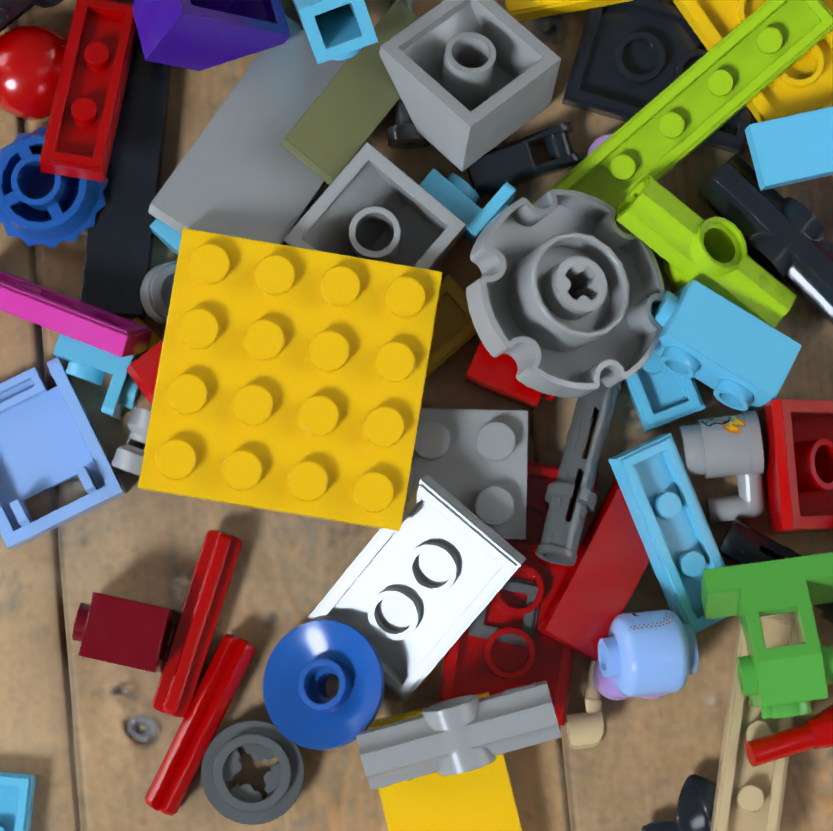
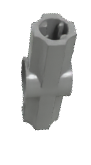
[356,680,562,790]

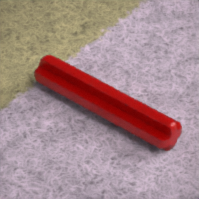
[152,530,242,717]
[145,634,255,816]

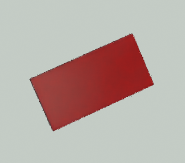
[438,462,599,726]

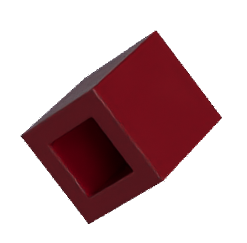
[72,592,175,673]

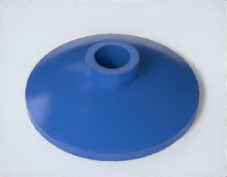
[263,620,384,750]

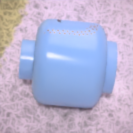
[598,610,698,697]

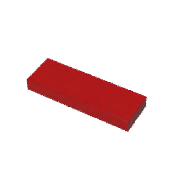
[39,0,138,182]
[538,478,650,661]

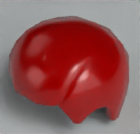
[0,24,67,121]

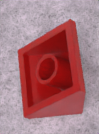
[758,399,833,535]

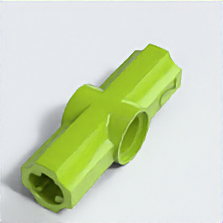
[615,175,797,329]

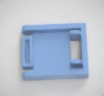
[0,357,126,550]

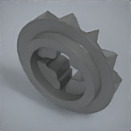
[201,720,305,825]

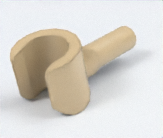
[566,660,604,750]

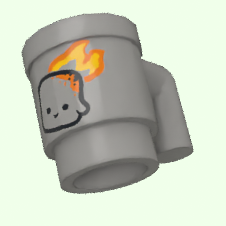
[679,411,765,523]

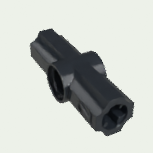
[697,153,833,325]

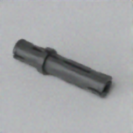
[535,380,621,566]

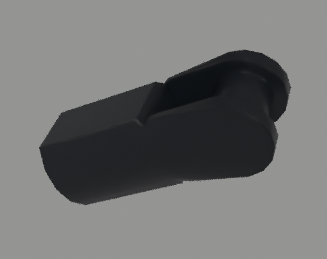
[466,122,584,197]

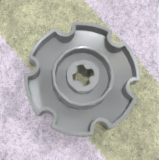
[466,189,665,398]

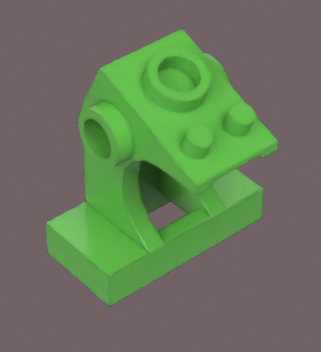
[700,552,833,719]

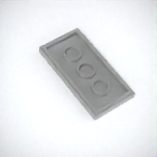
[148,16,348,245]

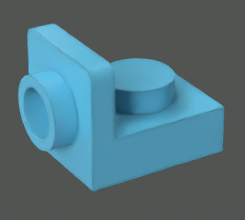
[419,168,517,246]
[53,334,142,419]

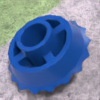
[0,126,109,249]

